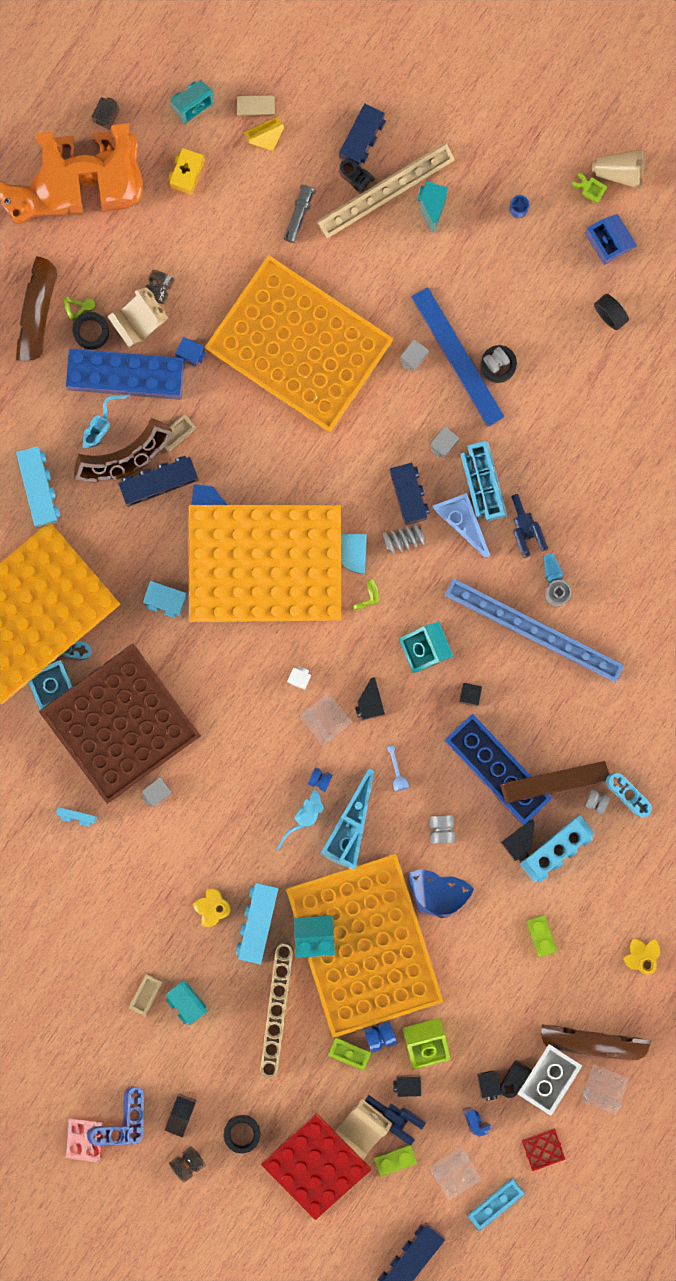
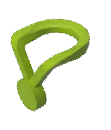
[64,296,96,321]
[353,579,380,610]

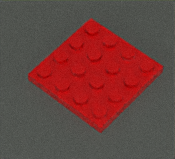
[261,1113,371,1220]

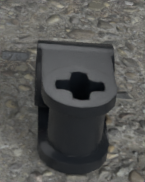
[339,159,375,193]
[500,1060,532,1098]

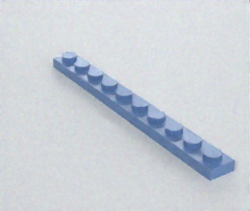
[445,578,625,683]

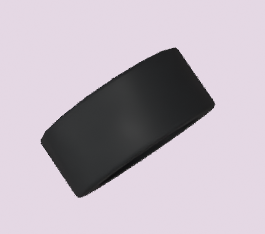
[594,294,629,330]
[72,312,109,350]
[480,345,517,383]
[223,1115,261,1154]

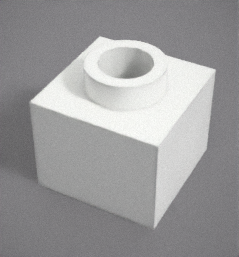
[287,666,311,690]

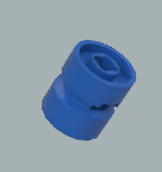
[364,1020,397,1053]

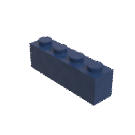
[118,456,199,507]
[377,1222,445,1281]

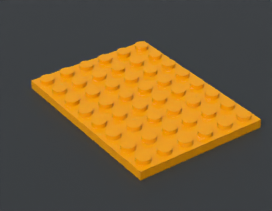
[204,255,394,433]
[188,505,341,622]
[0,524,121,704]
[286,854,444,1038]

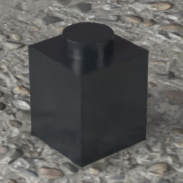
[459,683,482,706]
[477,1070,501,1101]
[393,1075,421,1097]

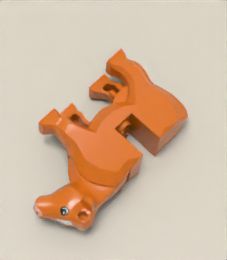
[0,123,143,224]

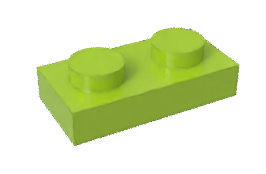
[526,915,557,958]
[328,1037,371,1071]
[374,1145,417,1177]

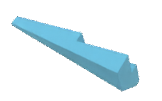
[320,768,374,870]

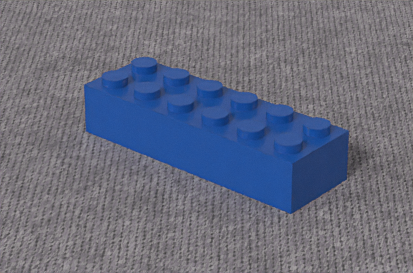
[66,349,185,400]
[444,714,552,825]

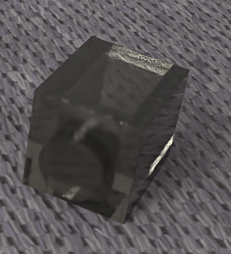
[91,97,120,130]

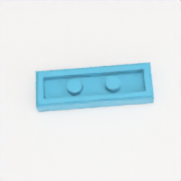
[467,1178,525,1231]

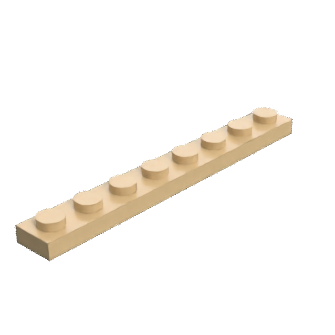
[317,143,455,238]

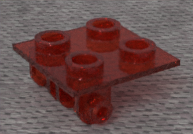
[66,1118,105,1162]

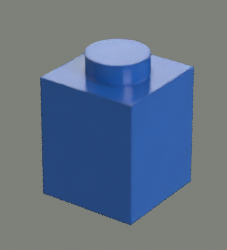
[175,337,206,367]

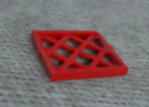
[522,1128,566,1171]

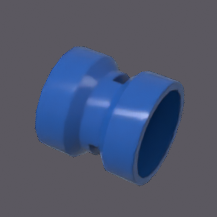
[509,195,529,218]
[308,767,333,792]

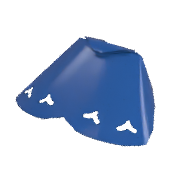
[409,870,474,918]

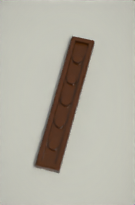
[500,761,609,804]

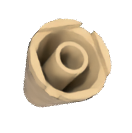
[592,150,645,188]

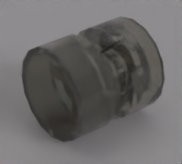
[145,270,174,304]
[169,1146,206,1183]

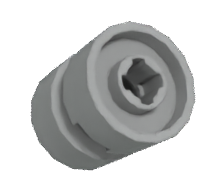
[545,580,572,607]
[429,816,455,844]

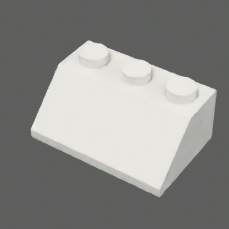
[518,1044,582,1116]

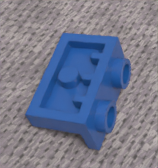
[463,1107,492,1137]

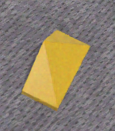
[244,117,284,151]

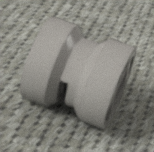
[483,347,510,373]
[585,789,610,815]

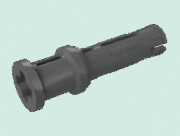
[283,185,316,243]

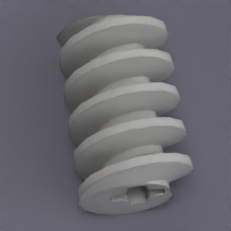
[383,523,425,554]

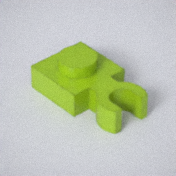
[572,173,608,204]

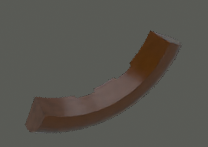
[16,256,58,361]
[74,418,172,482]
[541,1024,651,1060]

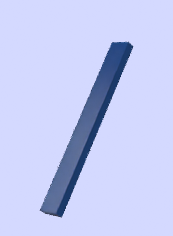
[411,287,504,427]

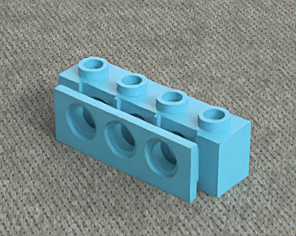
[461,441,507,521]
[519,815,594,882]

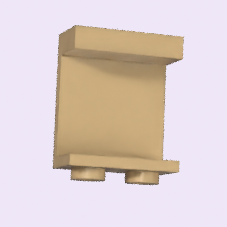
[108,288,168,347]
[335,1099,393,1160]

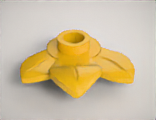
[193,888,231,927]
[623,939,660,975]

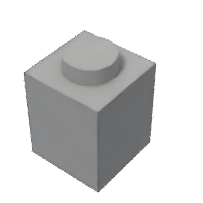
[400,339,429,372]
[430,426,459,458]
[142,778,173,807]

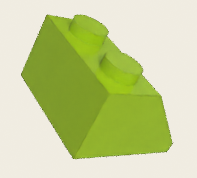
[403,1018,451,1070]

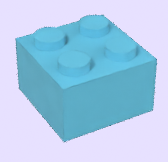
[28,660,73,710]

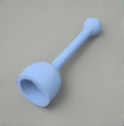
[387,745,409,791]

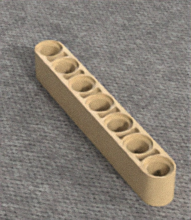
[260,943,293,1078]

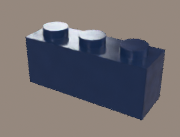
[339,103,386,166]
[390,463,430,526]

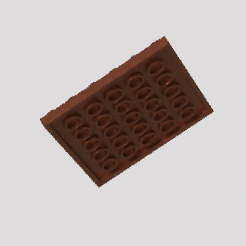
[39,643,201,804]

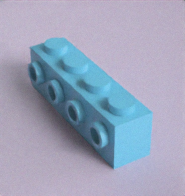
[16,446,61,528]
[236,883,279,965]

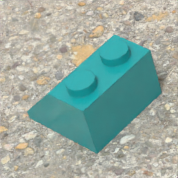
[170,80,214,124]
[417,181,448,233]
[399,621,454,674]
[294,916,335,958]
[166,980,209,1025]

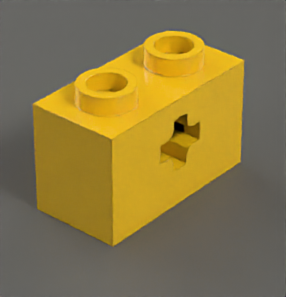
[168,148,205,195]

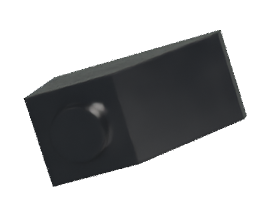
[355,677,385,721]
[500,819,535,862]
[165,1094,197,1137]

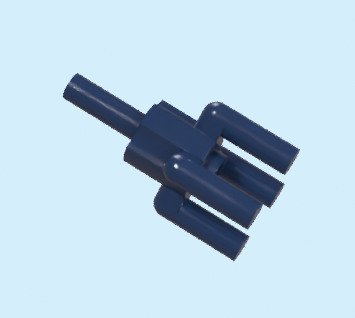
[511,494,549,558]
[365,1095,426,1146]

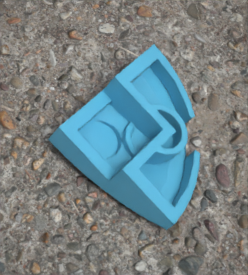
[341,534,367,574]

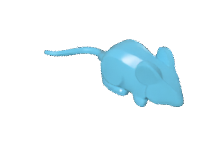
[83,394,130,449]
[276,789,324,851]

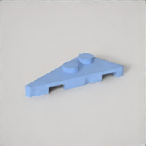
[432,493,490,558]

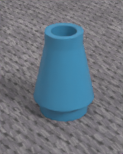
[543,554,564,583]

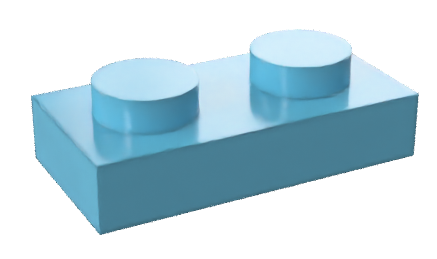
[56,807,97,827]

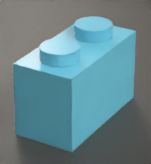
[143,581,188,618]

